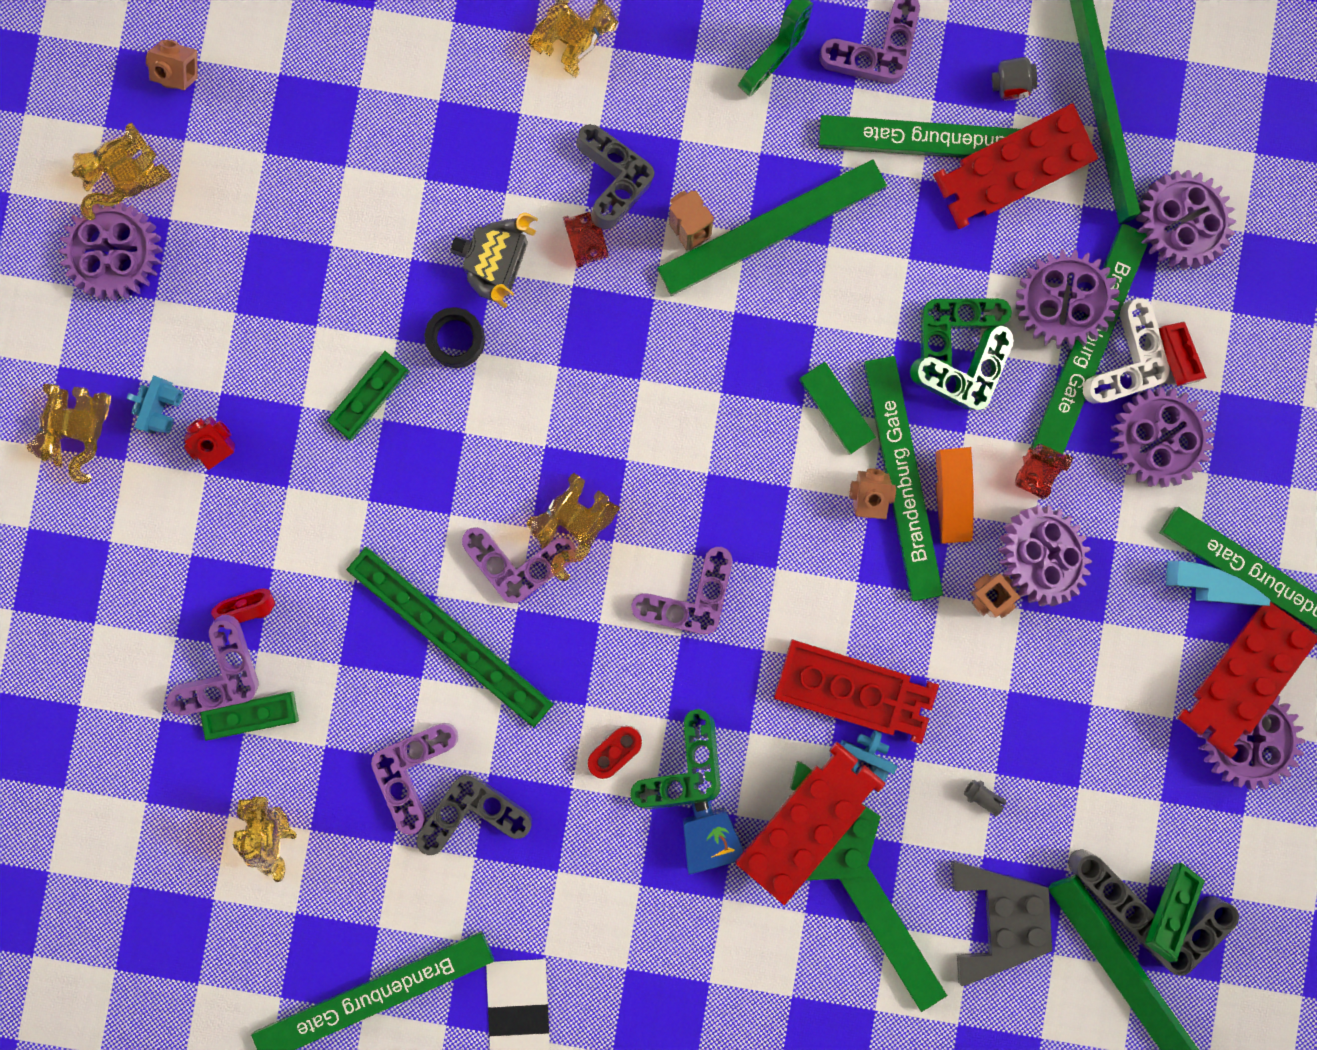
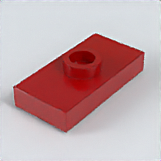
[1159,321,1207,387]

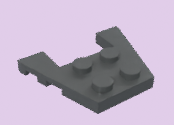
[951,860,1052,986]

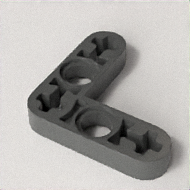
[576,124,654,229]
[417,774,532,855]

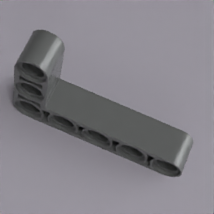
[1068,849,1239,976]

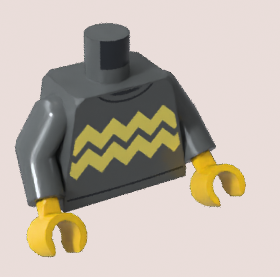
[451,212,538,308]

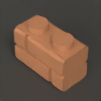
[669,191,714,251]

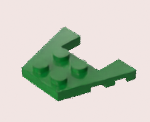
[789,761,881,881]

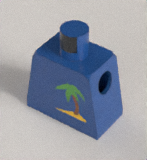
[683,801,744,875]

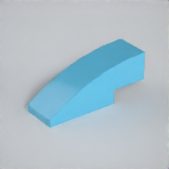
[1166,561,1270,606]

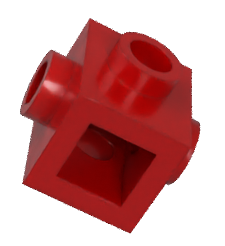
[184,416,235,470]

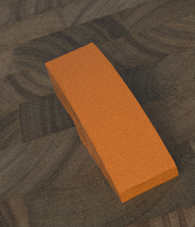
[935,447,974,544]

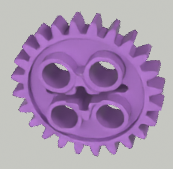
[1136,170,1236,270]
[58,200,163,301]
[1016,250,1119,349]
[1110,387,1215,488]
[998,505,1092,606]
[1197,695,1305,790]

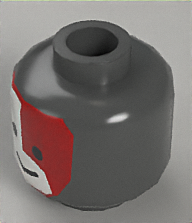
[992,57,1037,101]

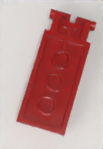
[933,103,1099,229]
[1177,602,1317,759]
[773,639,939,744]
[735,742,886,906]

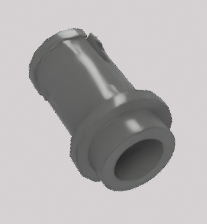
[964,780,1006,817]

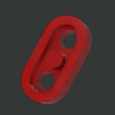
[211,588,275,627]
[588,725,642,779]

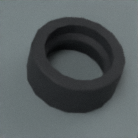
[424,307,485,368]

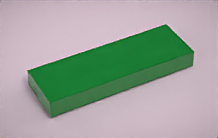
[326,351,410,441]
[799,362,876,455]
[200,691,299,741]
[1144,862,1205,962]

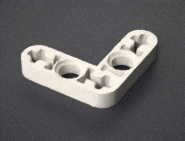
[1083,298,1170,404]

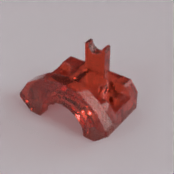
[563,212,609,268]
[1015,444,1074,499]

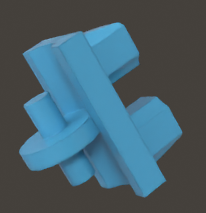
[126,375,184,434]
[840,730,898,781]

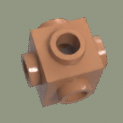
[146,40,198,90]
[849,468,896,519]
[970,573,1020,618]

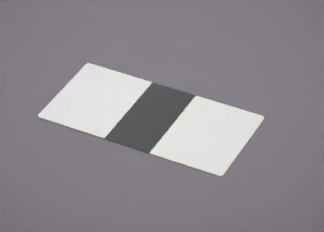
[486,959,550,1050]

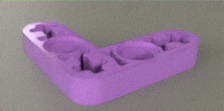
[819,0,920,84]
[462,527,577,603]
[631,547,732,634]
[166,615,259,715]
[371,723,458,835]

